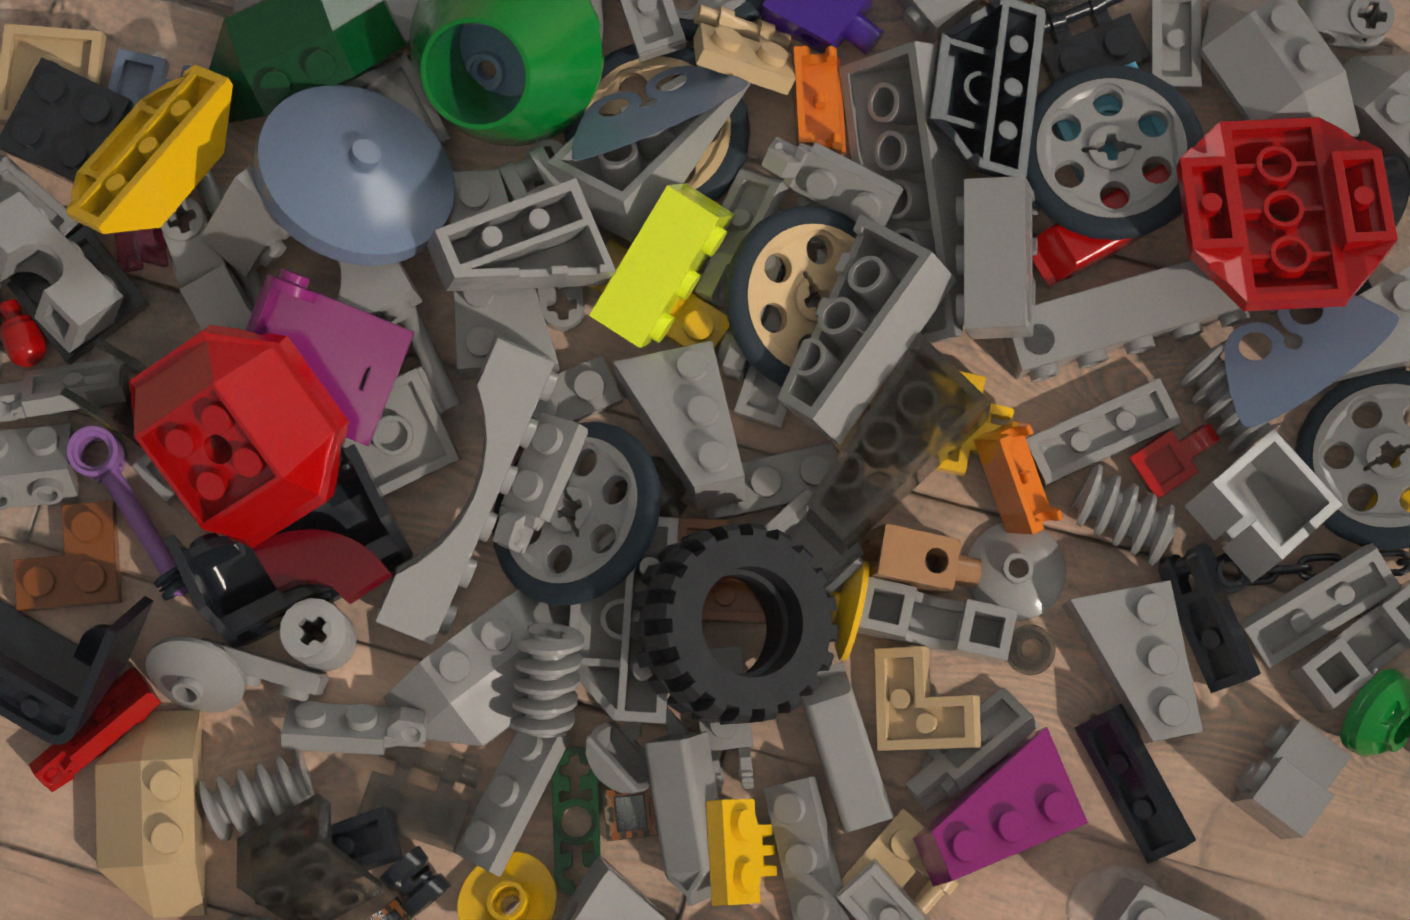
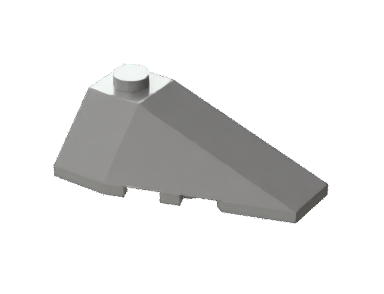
[547,66,751,243]

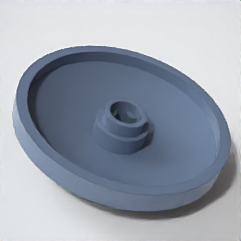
[253,85,455,266]

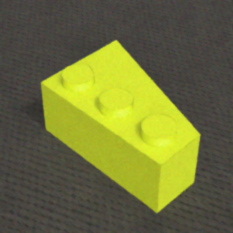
[589,183,735,348]

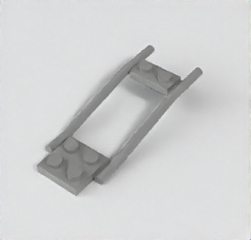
[197,170,461,496]

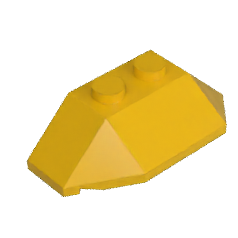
[66,64,233,234]

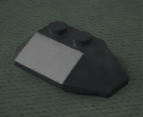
[927,0,1047,177]

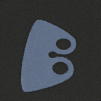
[572,66,749,160]
[1225,295,1399,427]

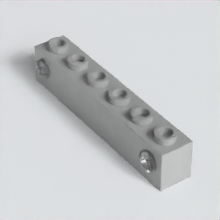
[1003,260,1278,383]

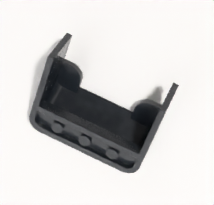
[164,444,413,647]
[0,596,154,745]

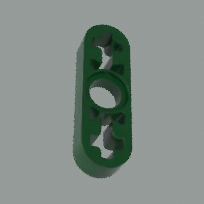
[552,747,601,896]

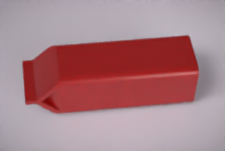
[1032,164,1183,288]

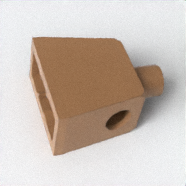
[861,523,982,595]

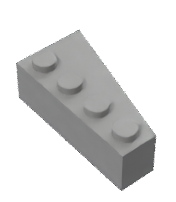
[777,214,957,445]

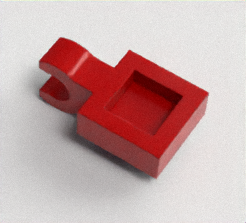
[1127,423,1220,500]

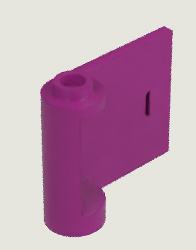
[245,268,415,446]

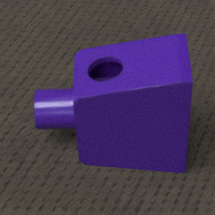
[761,0,884,55]

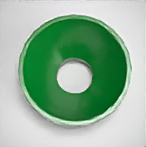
[1341,668,1410,757]

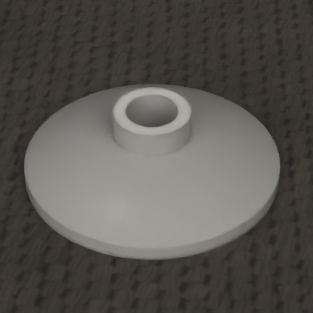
[967,522,1066,621]
[145,636,246,713]

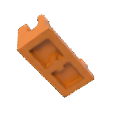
[792,46,846,155]
[973,421,1063,535]

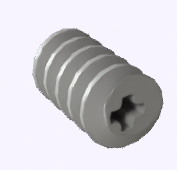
[1179,340,1285,454]
[1067,464,1182,566]
[280,598,357,671]
[510,623,584,738]
[199,750,314,841]

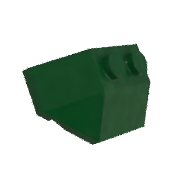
[209,0,406,123]

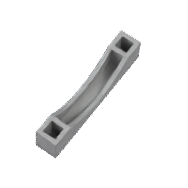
[375,334,559,645]

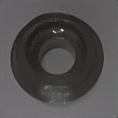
[1007,625,1056,676]

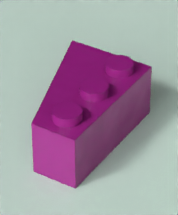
[913,727,1088,887]

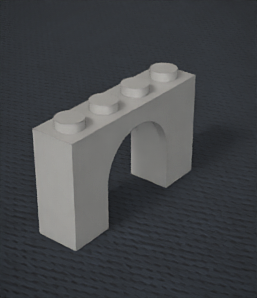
[179,261,423,330]

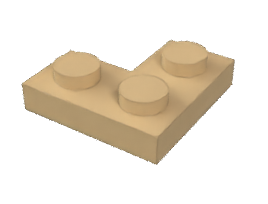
[874,646,981,752]

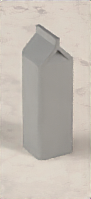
[801,662,894,834]
[644,731,719,906]

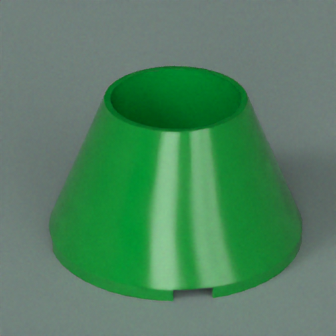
[410,0,604,146]

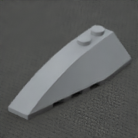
[839,41,968,346]

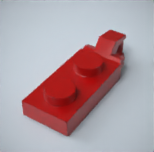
[28,667,162,792]

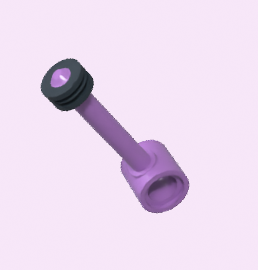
[67,426,188,601]

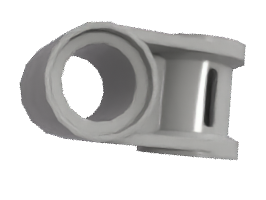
[1298,0,1395,52]
[161,197,232,288]

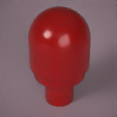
[0,299,47,367]

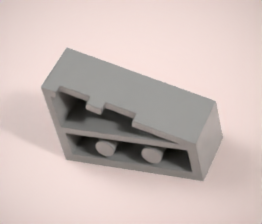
[956,176,1039,339]
[426,178,616,292]
[613,341,747,511]
[1062,580,1203,744]

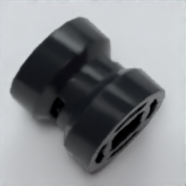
[379,846,452,919]

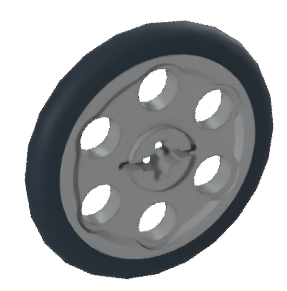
[1026,64,1204,240]
[1295,369,1410,550]
[492,421,661,605]

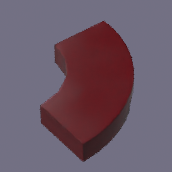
[252,529,393,604]

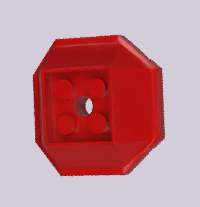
[1176,117,1398,311]
[129,325,349,548]

